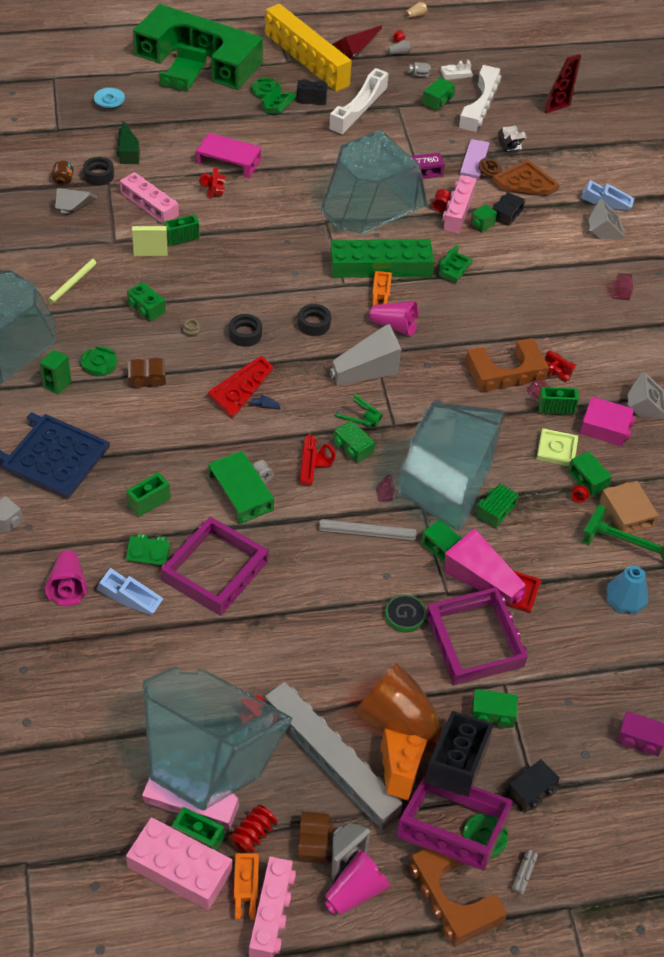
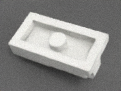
[441,60,473,80]

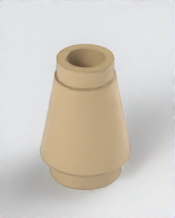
[406,2,427,19]

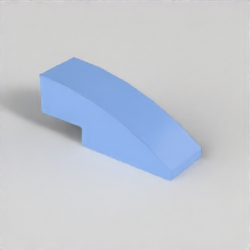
[581,180,634,210]
[96,568,164,615]

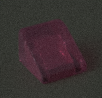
[527,381,550,402]
[376,474,395,502]

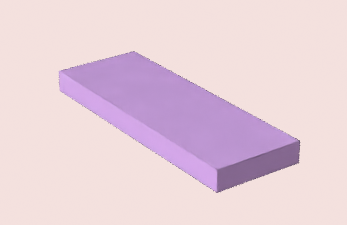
[460,139,489,180]

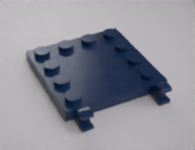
[0,412,110,499]

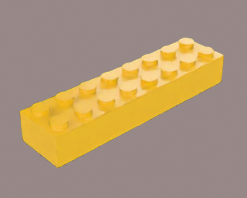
[265,3,352,92]

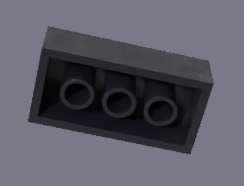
[425,711,494,797]

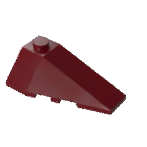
[331,25,382,59]
[544,54,581,114]

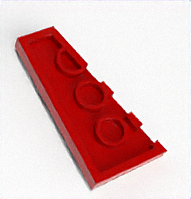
[208,355,273,419]

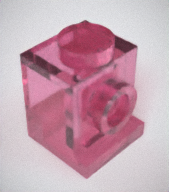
[613,273,633,301]

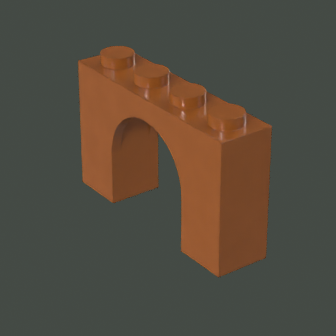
[465,338,549,392]
[409,833,507,947]

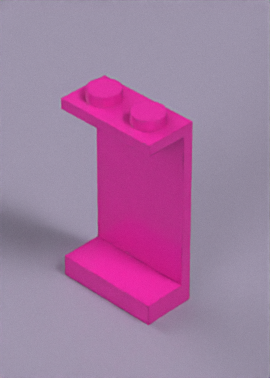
[195,133,261,178]

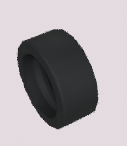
[83,157,114,186]
[298,304,331,336]
[229,314,262,347]

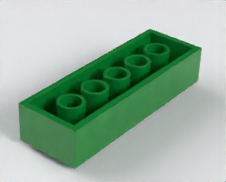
[330,239,434,278]

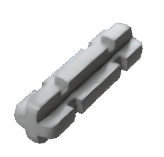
[512,850,538,894]

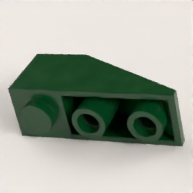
[116,122,140,164]

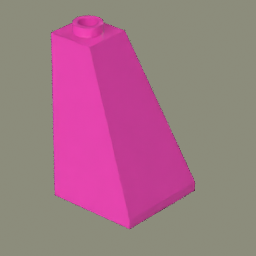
[445,528,526,605]

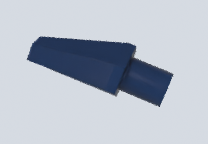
[252,394,281,409]

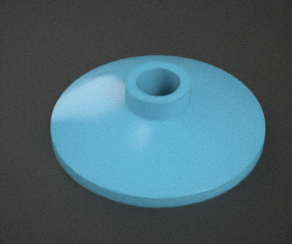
[94,88,125,108]

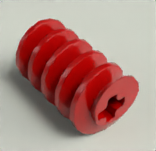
[228,804,278,853]

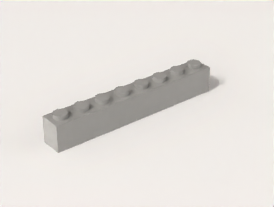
[265,682,403,829]

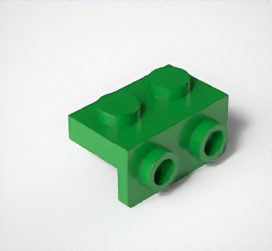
[261,85,296,114]
[438,245,473,283]
[126,533,172,565]

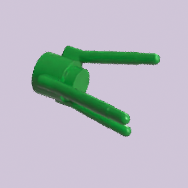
[335,394,383,427]

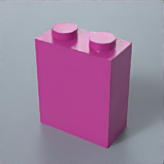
[580,397,635,447]

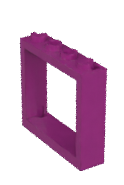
[161,516,269,616]
[426,587,528,686]
[396,771,513,871]

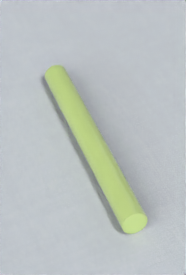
[48,259,97,304]

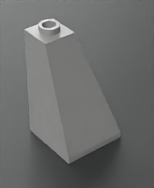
[330,324,401,386]

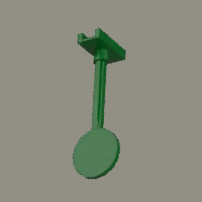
[582,504,664,562]

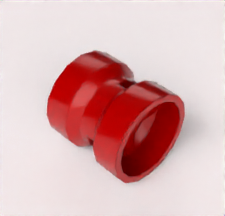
[432,189,451,212]

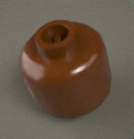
[51,160,74,185]

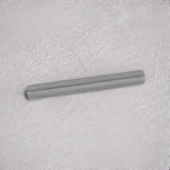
[319,519,416,540]

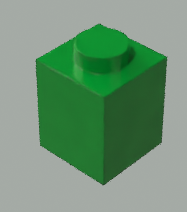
[470,204,497,233]

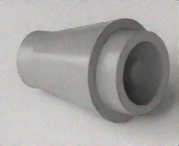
[389,40,411,55]

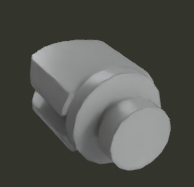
[407,62,431,78]

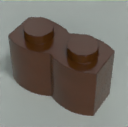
[128,358,166,388]
[298,811,333,864]

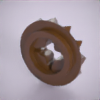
[478,158,502,179]

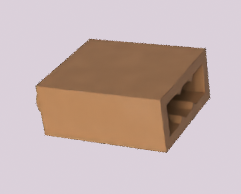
[599,481,659,534]

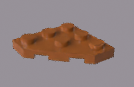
[492,160,560,195]

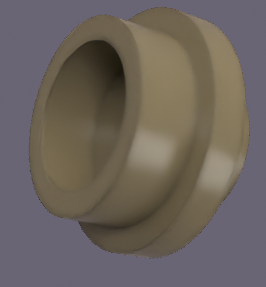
[183,319,201,335]

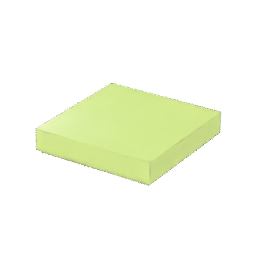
[132,226,168,256]
[536,428,578,466]

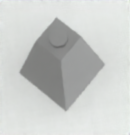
[55,188,97,214]
[588,199,626,240]
[627,372,664,418]
[331,822,371,881]

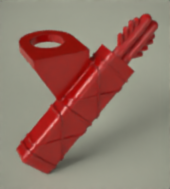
[299,434,336,486]

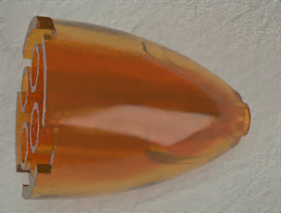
[354,663,442,747]

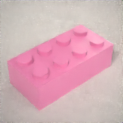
[126,817,232,911]

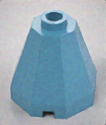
[606,566,649,615]

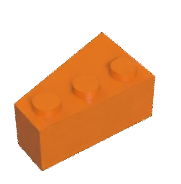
[380,727,427,800]

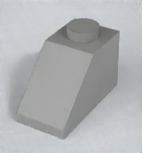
[0,496,23,533]

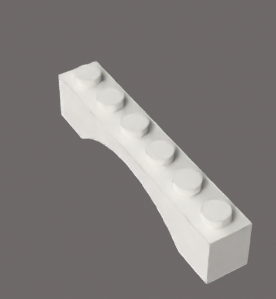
[459,65,501,132]
[329,68,388,134]

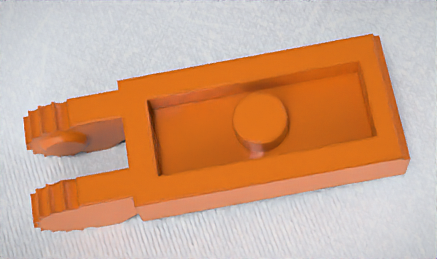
[372,271,392,307]
[234,853,259,920]

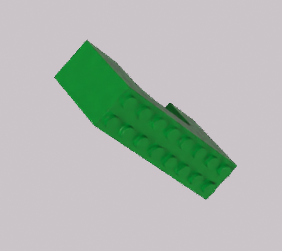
[133,4,263,90]

